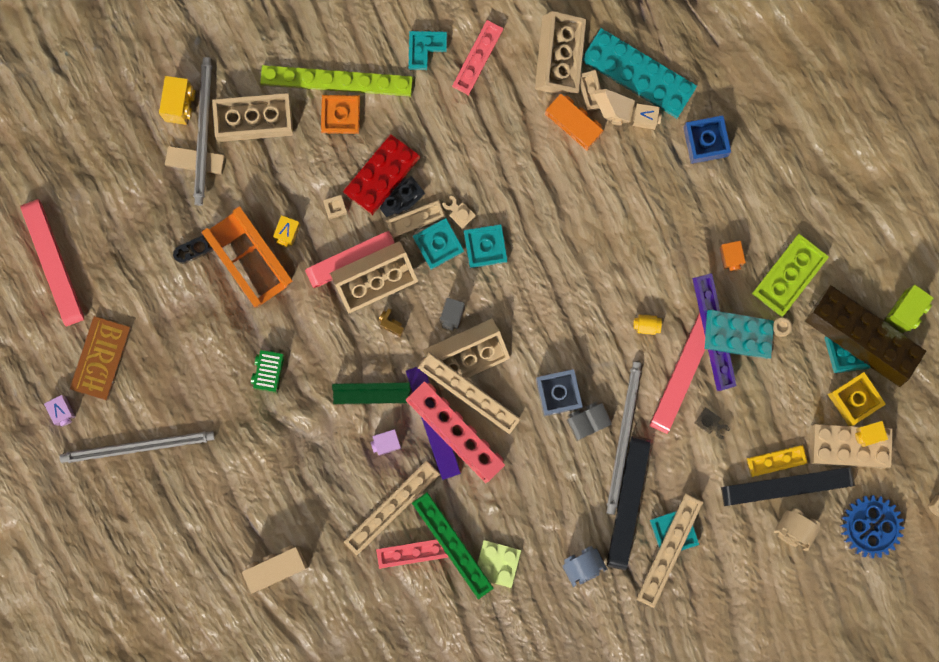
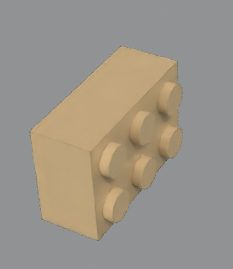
[242,545,308,594]

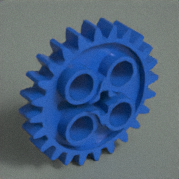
[840,495,905,559]

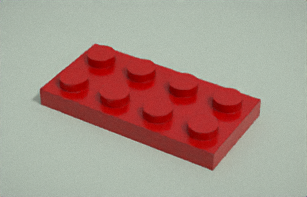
[343,134,421,216]

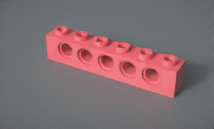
[405,381,505,484]

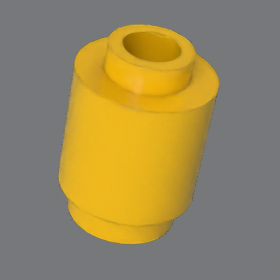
[633,314,662,335]

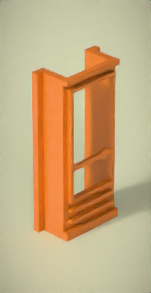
[201,206,293,308]

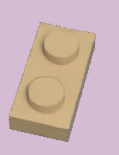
[579,70,601,112]

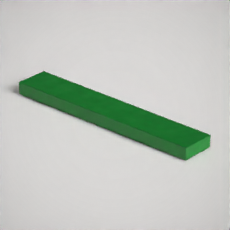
[412,492,494,600]

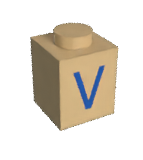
[633,104,662,130]

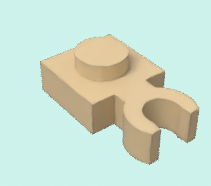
[442,195,476,230]

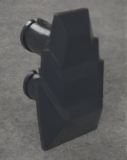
[379,176,426,217]

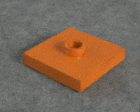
[321,95,360,134]

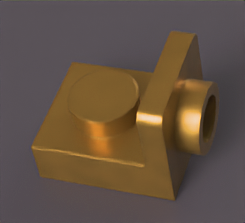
[378,308,404,337]

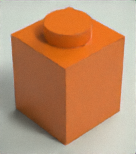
[719,241,746,271]

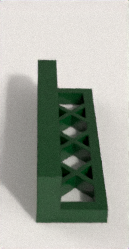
[332,383,410,405]

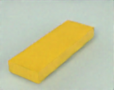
[746,445,808,477]

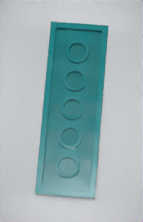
[582,28,697,119]

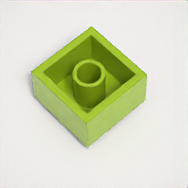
[884,284,933,333]

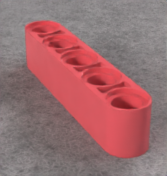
[305,231,395,288]

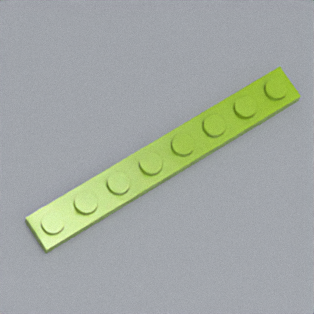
[260,65,413,97]

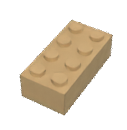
[212,93,293,142]
[330,241,418,314]
[809,424,892,468]

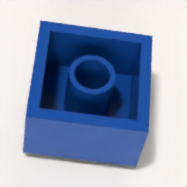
[683,116,731,164]

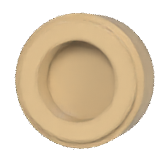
[773,317,792,337]

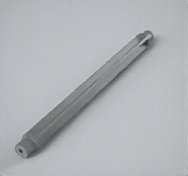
[193,57,212,206]
[606,362,642,515]
[60,431,215,463]

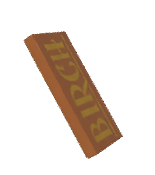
[70,316,131,401]

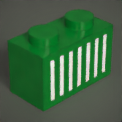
[251,350,285,394]

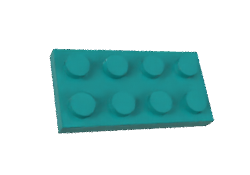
[704,310,774,359]

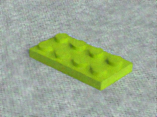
[752,234,829,317]

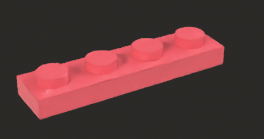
[452,20,504,95]
[376,539,448,569]

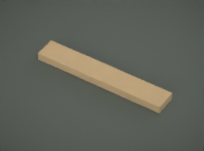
[417,352,521,434]
[344,460,440,555]
[636,493,703,608]

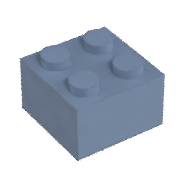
[535,369,583,417]

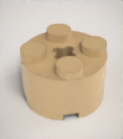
[774,508,821,551]

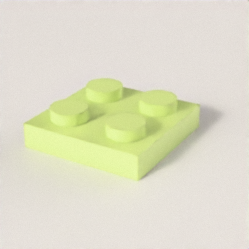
[478,540,521,588]

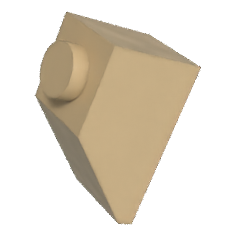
[594,89,635,125]

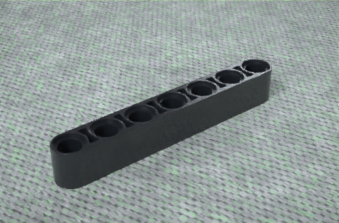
[606,436,651,571]
[721,467,855,506]

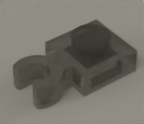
[694,407,730,440]

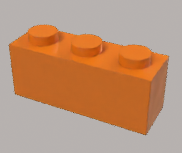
[545,93,604,151]

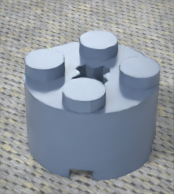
[562,546,608,587]

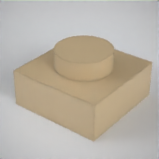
[323,195,347,220]

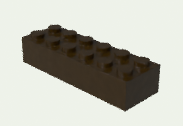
[805,285,926,387]

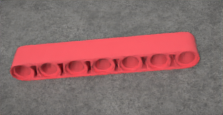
[20,199,85,327]
[650,312,705,434]

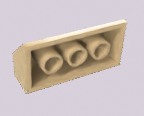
[535,11,586,93]
[423,318,510,390]

